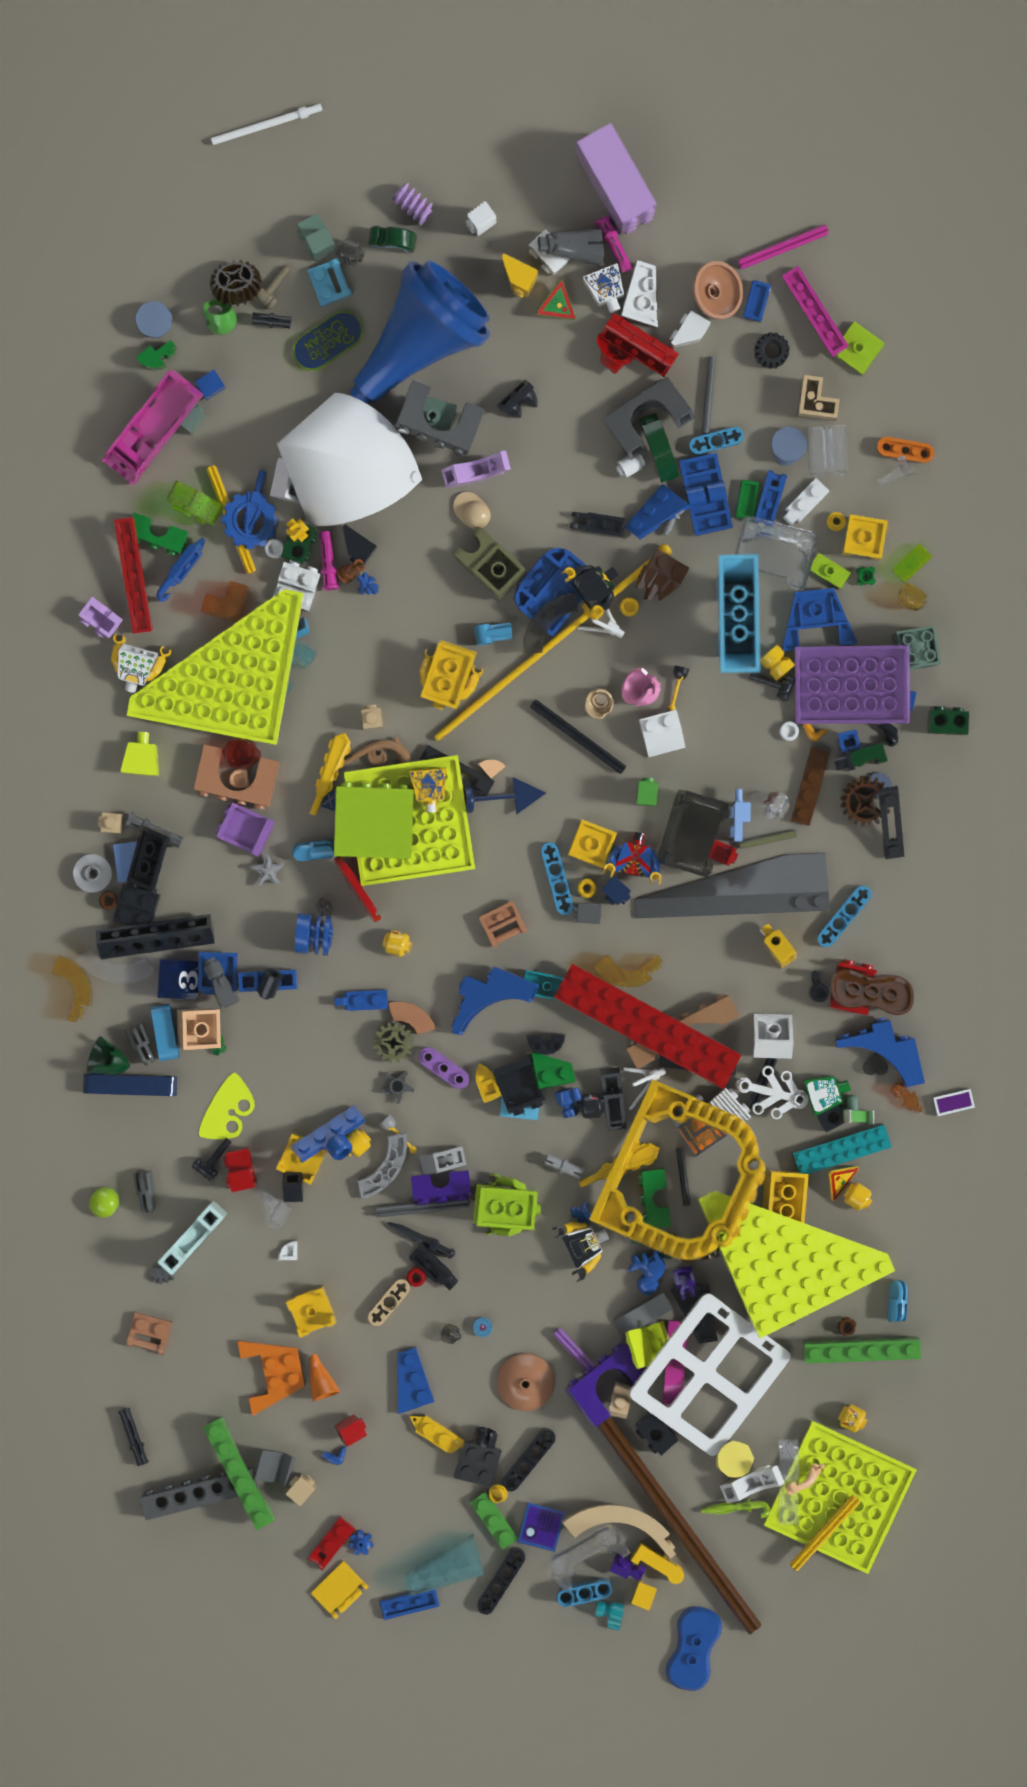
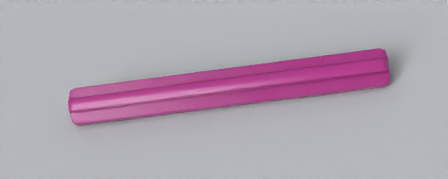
[738,225,829,269]

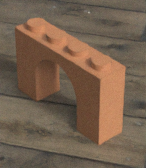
[194,744,280,810]

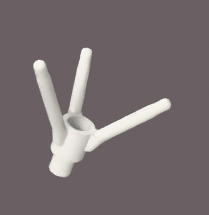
[577,609,625,638]
[623,1067,666,1110]

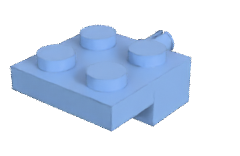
[729,789,751,842]

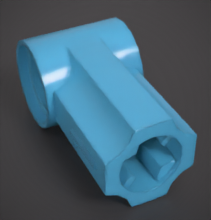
[473,623,513,646]

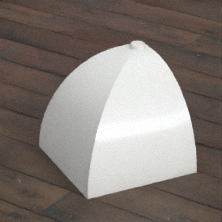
[277,393,422,526]

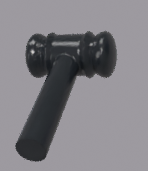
[749,672,795,701]
[192,1137,232,1182]

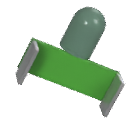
[843,1095,874,1125]

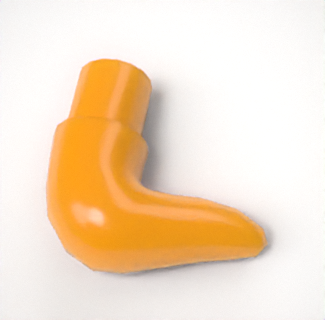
[803,724,828,741]

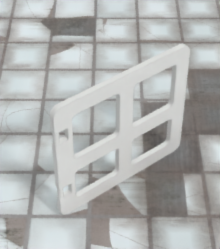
[629,1293,791,1456]

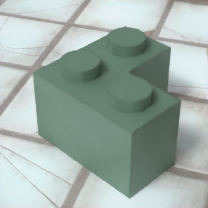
[296,213,336,261]

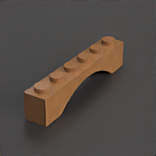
[626,994,739,1069]

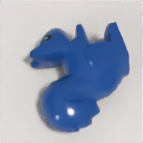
[628,1250,667,1295]

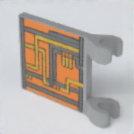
[670,1094,728,1157]

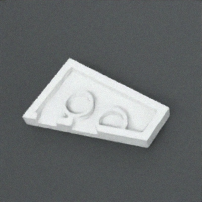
[621,260,658,328]

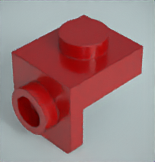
[707,839,738,866]

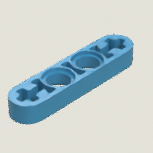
[541,842,573,915]
[817,886,872,947]

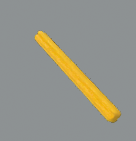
[206,465,256,574]

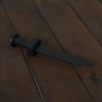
[388,1222,455,1259]

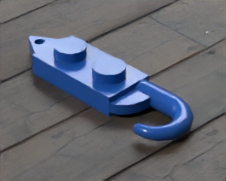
[156,538,206,602]

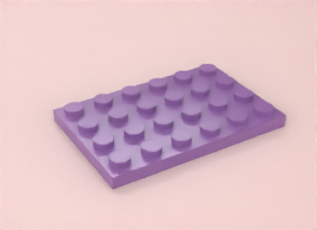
[795,645,910,724]

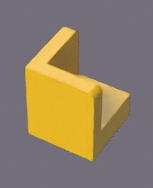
[631,1580,657,1610]

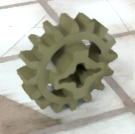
[373,1022,414,1063]

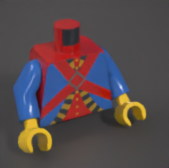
[602,832,662,885]

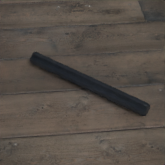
[530,699,626,774]

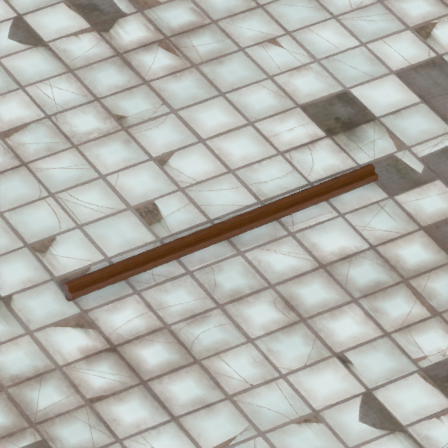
[568,1376,762,1635]

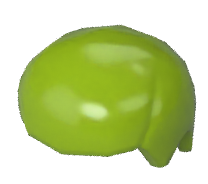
[89,1187,119,1218]

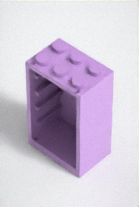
[576,123,657,234]

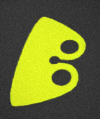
[199,1072,255,1139]

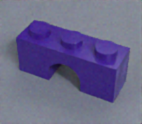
[411,1170,471,1205]

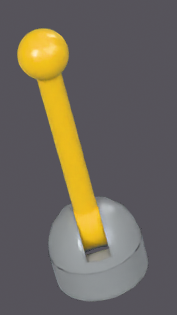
[378,1114,417,1154]

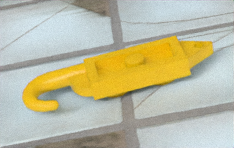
[410,1414,464,1463]

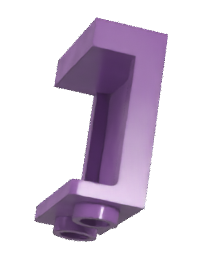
[215,802,276,857]

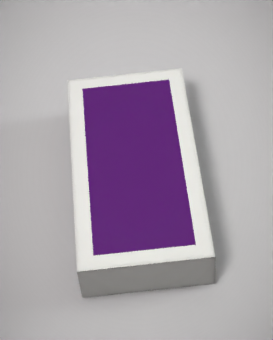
[933,1089,975,1116]

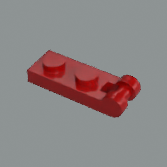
[307,1516,355,1571]

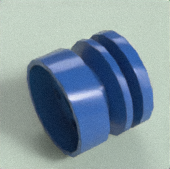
[295,913,333,956]

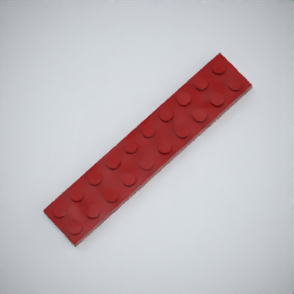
[554,964,742,1089]

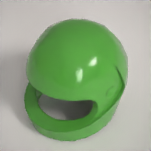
[202,299,237,335]

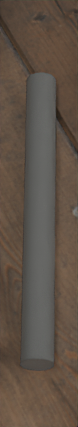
[702,356,716,434]

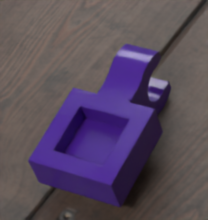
[610,1553,646,1581]

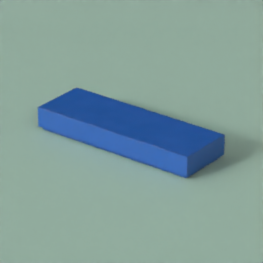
[379,1587,440,1620]

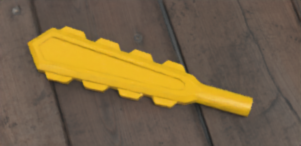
[309,733,351,816]
[578,1143,660,1188]

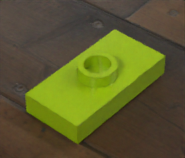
[808,553,851,590]

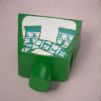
[803,1076,851,1116]

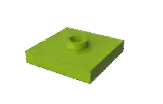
[836,321,885,375]

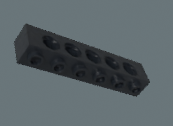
[96,914,215,960]

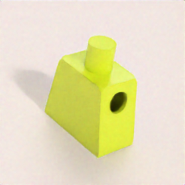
[121,732,159,776]

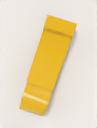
[630,1541,684,1584]

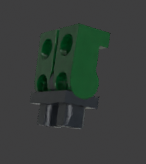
[834,743,888,772]

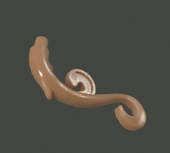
[344,736,411,766]

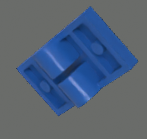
[679,453,733,537]

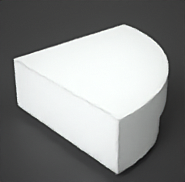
[278,1240,297,1260]

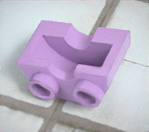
[78,597,123,638]

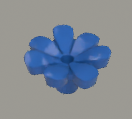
[357,572,379,595]
[570,1202,591,1223]
[348,1530,374,1555]

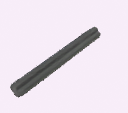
[375,1198,470,1218]

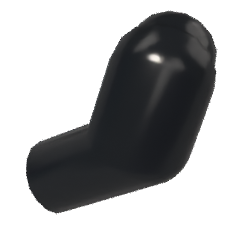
[878,723,899,747]

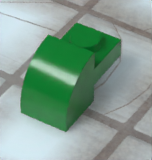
[136,340,177,371]

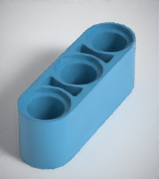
[151,1004,180,1062]
[557,1578,612,1607]

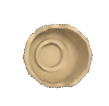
[584,688,614,719]

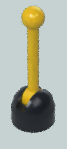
[668,665,689,711]

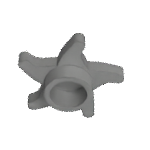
[251,853,284,886]

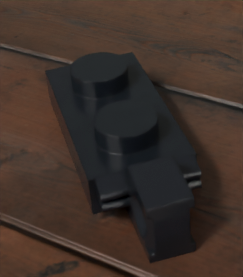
[409,1244,458,1291]

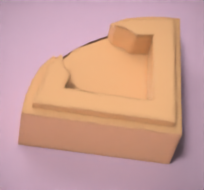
[479,760,506,779]

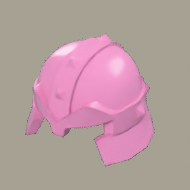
[621,668,661,707]

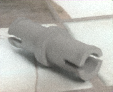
[544,1153,584,1179]

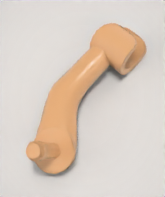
[785,1464,825,1495]

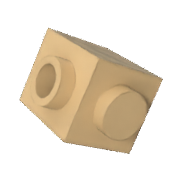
[361,705,384,730]
[98,813,124,834]
[286,1474,316,1506]

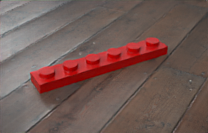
[114,516,153,634]

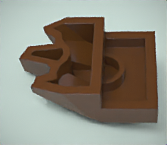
[635,549,689,601]

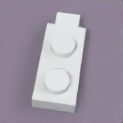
[783,478,830,526]

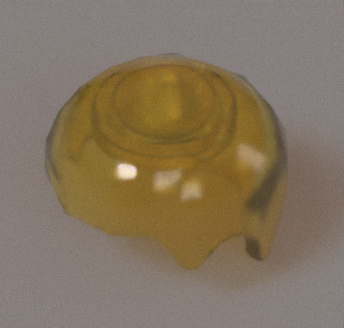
[898,583,927,611]

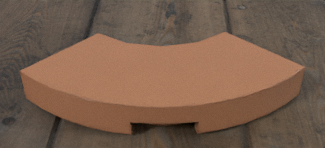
[388,1001,436,1034]

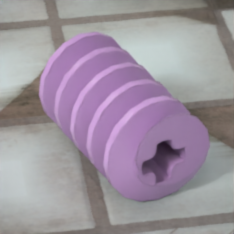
[391,183,433,225]

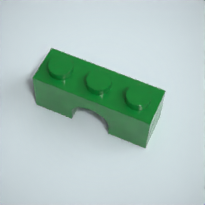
[132,512,190,556]
[638,1168,671,1228]

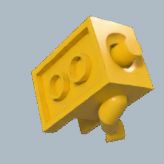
[419,640,483,710]

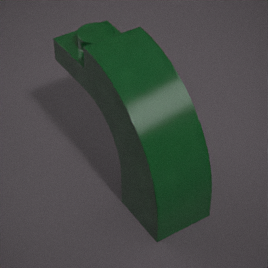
[638,413,679,483]

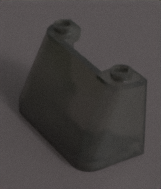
[657,790,730,878]

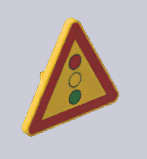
[829,1166,859,1201]

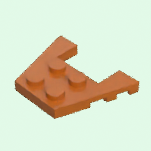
[237,1340,305,1415]

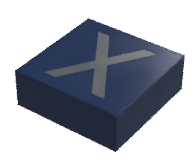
[320,790,336,812]

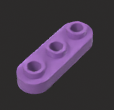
[419,1047,469,1089]

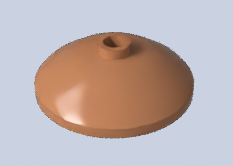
[693,261,743,319]
[497,1353,554,1411]

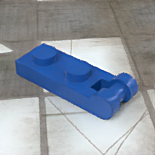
[754,470,787,527]

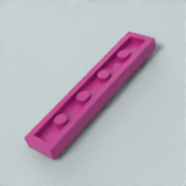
[782,266,849,358]

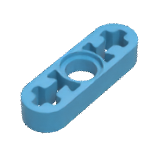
[689,427,744,455]

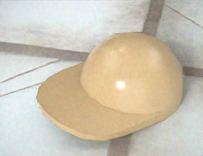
[453,492,491,530]

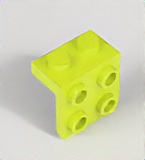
[626,1321,669,1369]

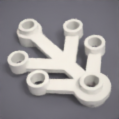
[736,1065,809,1119]

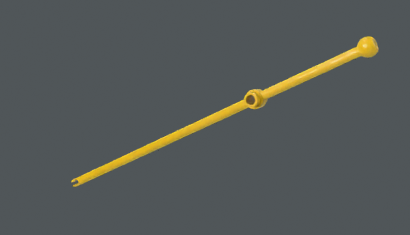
[434,544,672,741]

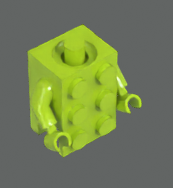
[473,1173,541,1237]

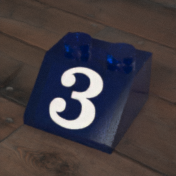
[157,959,199,999]

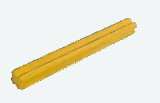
[790,1495,860,1571]

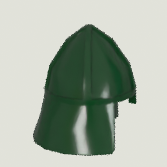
[87,1036,130,1075]

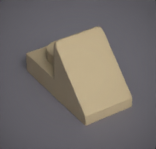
[608,1380,632,1419]

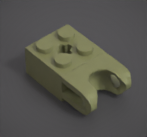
[452,527,526,601]

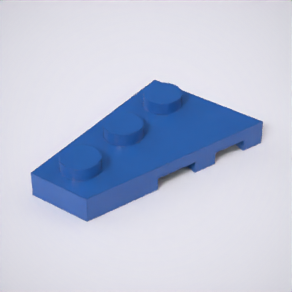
[624,484,691,540]
[398,1347,434,1414]

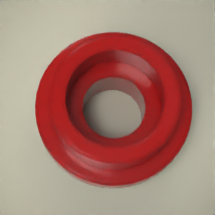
[407,1268,426,1287]

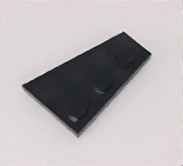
[671,1283,718,1344]

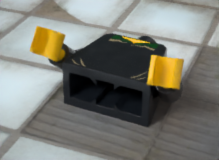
[561,565,619,620]

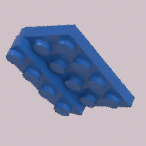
[513,548,586,637]

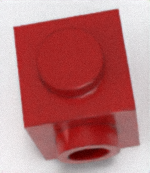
[334,1414,367,1447]

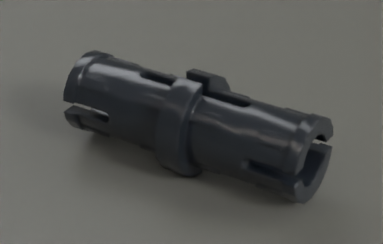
[252,312,291,329]

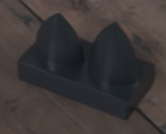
[497,379,538,418]

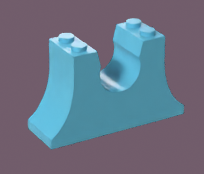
[715,555,760,673]

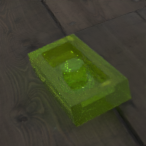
[891,543,933,584]

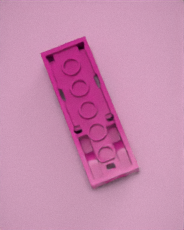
[102,370,204,485]

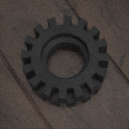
[754,332,790,369]

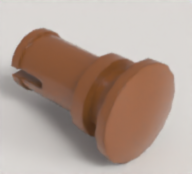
[337,559,365,584]

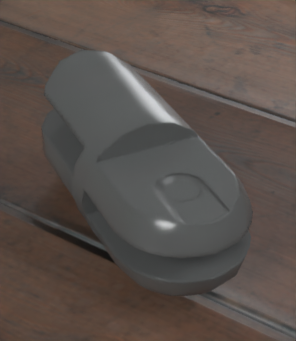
[124,1023,154,1066]
[133,1170,156,1213]

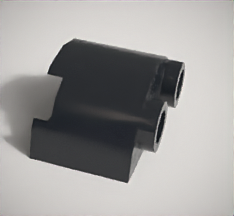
[527,1034,565,1055]

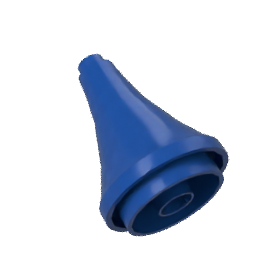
[350,260,490,405]

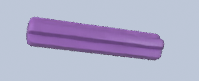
[553,1328,595,1369]

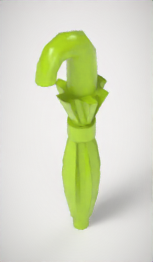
[701,1499,770,1519]

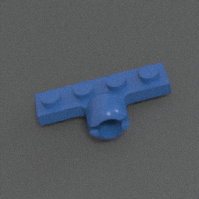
[291,1105,365,1163]

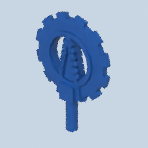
[222,470,278,549]

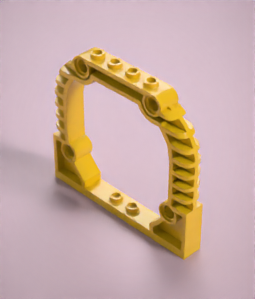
[589,1079,766,1260]

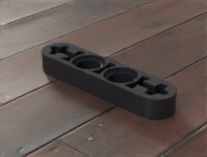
[502,1428,556,1492]
[477,1547,525,1615]

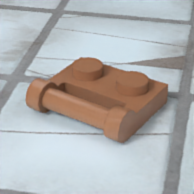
[478,901,528,948]
[126,1312,172,1355]

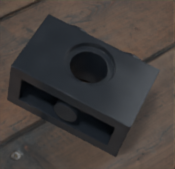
[635,1412,678,1456]

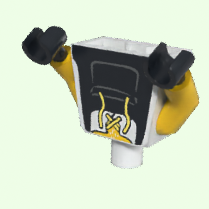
[552,1221,609,1282]

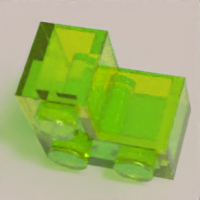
[165,480,224,526]

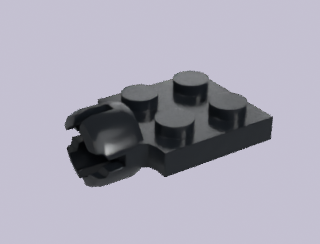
[454,1427,502,1487]

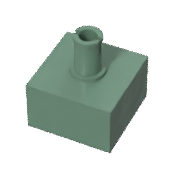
[410,397,457,436]

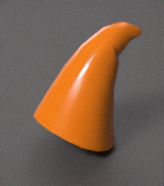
[310,1354,341,1402]

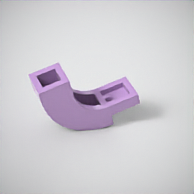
[441,451,511,488]

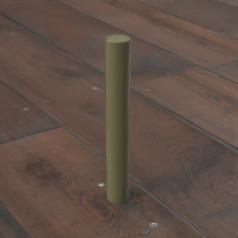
[739,830,797,849]

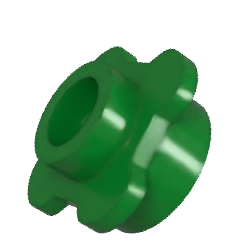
[856,566,876,586]

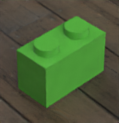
[636,777,658,806]

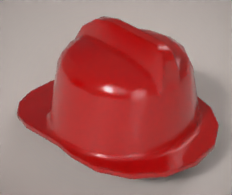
[596,333,632,374]

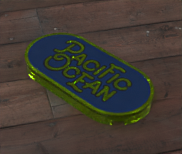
[293,311,363,371]

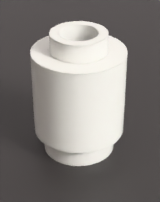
[616,454,646,478]

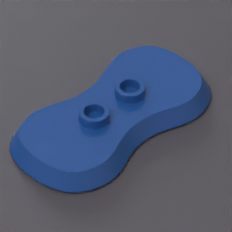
[666,1607,722,1691]

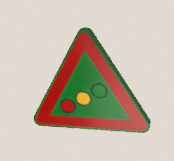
[536,280,576,320]

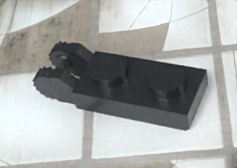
[570,512,626,538]

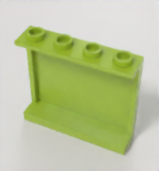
[334,782,414,859]

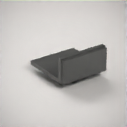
[254,1450,295,1487]

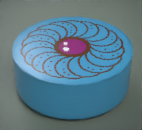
[473,1317,492,1337]

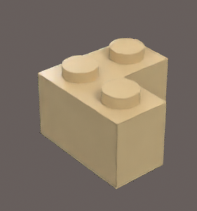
[797,375,840,421]

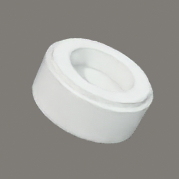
[265,539,284,559]
[779,722,799,741]

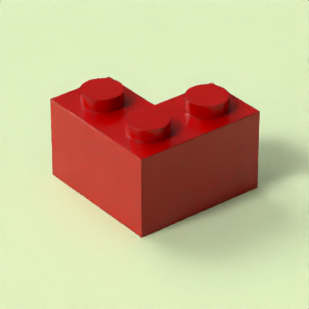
[223,1147,257,1193]

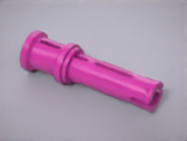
[595,215,633,274]
[319,531,339,591]

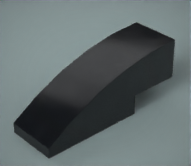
[600,1067,627,1131]

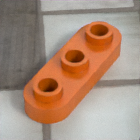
[877,437,934,463]

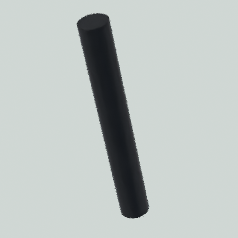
[676,1147,691,1206]

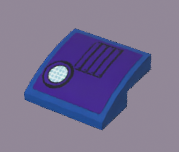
[518,1503,565,1552]

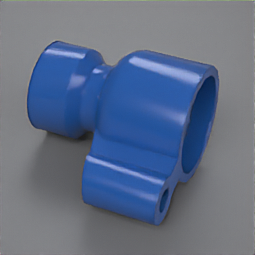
[554,1087,582,1118]

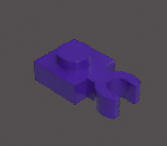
[673,1266,696,1300]

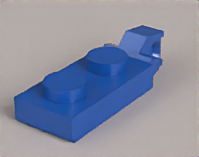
[334,990,388,1011]

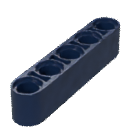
[83,1074,177,1096]

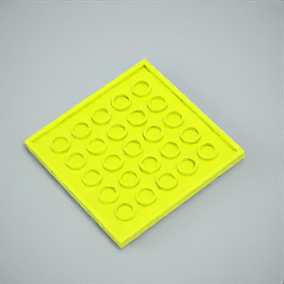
[344,755,475,886]
[764,1420,917,1574]

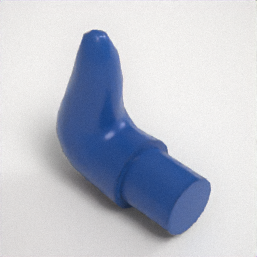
[322,1446,346,1465]

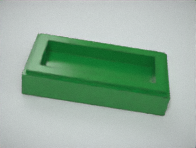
[735,479,760,521]

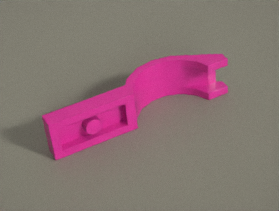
[662,1320,687,1406]

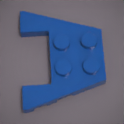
[782,588,857,651]

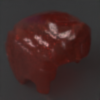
[221,738,261,770]

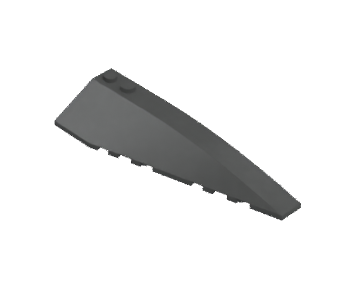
[635,853,830,919]

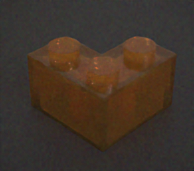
[201,580,250,623]

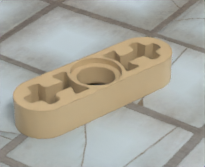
[368,1278,410,1326]

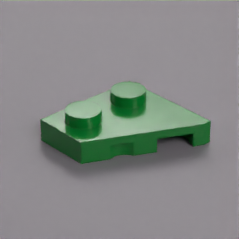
[530,1052,576,1090]

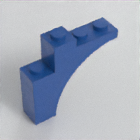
[451,967,540,1035]
[835,1017,925,1088]

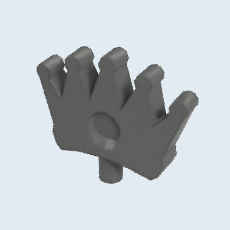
[148,1265,174,1284]

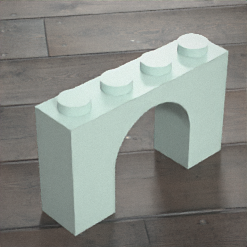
[157,1201,228,1275]

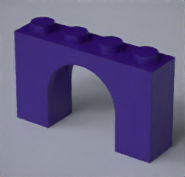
[565,1342,646,1427]

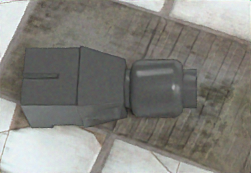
[204,957,239,1010]

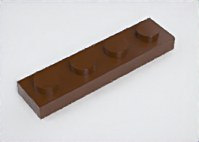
[791,747,830,826]

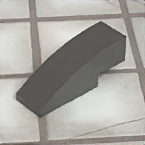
[613,1291,673,1337]

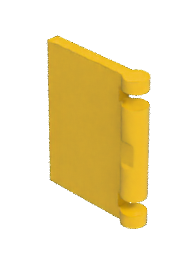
[311,1561,369,1619]

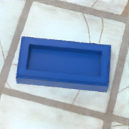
[742,280,771,323]

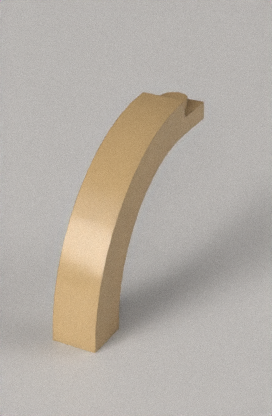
[561,1504,676,1559]

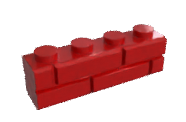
[599,313,679,378]

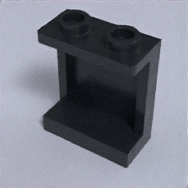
[493,1057,545,1116]

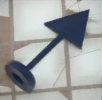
[463,777,546,815]

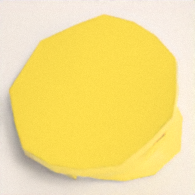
[716,1441,754,1478]

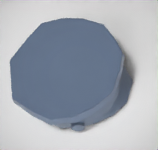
[135,301,172,338]
[771,426,808,466]

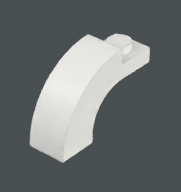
[720,1465,784,1503]

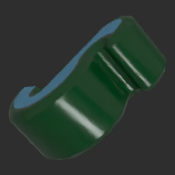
[368,226,417,253]

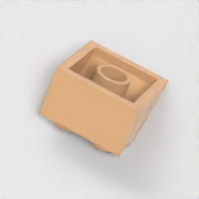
[177,1008,221,1050]

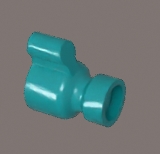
[595,1601,625,1631]

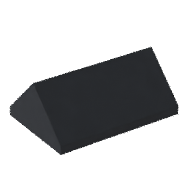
[127,825,171,892]

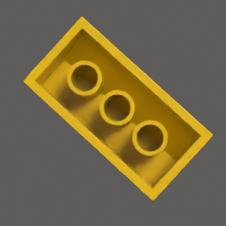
[762,1169,809,1223]

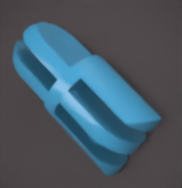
[292,839,334,861]
[887,1280,908,1322]

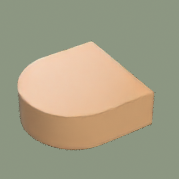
[229,769,250,789]

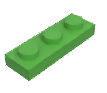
[470,1490,518,1550]

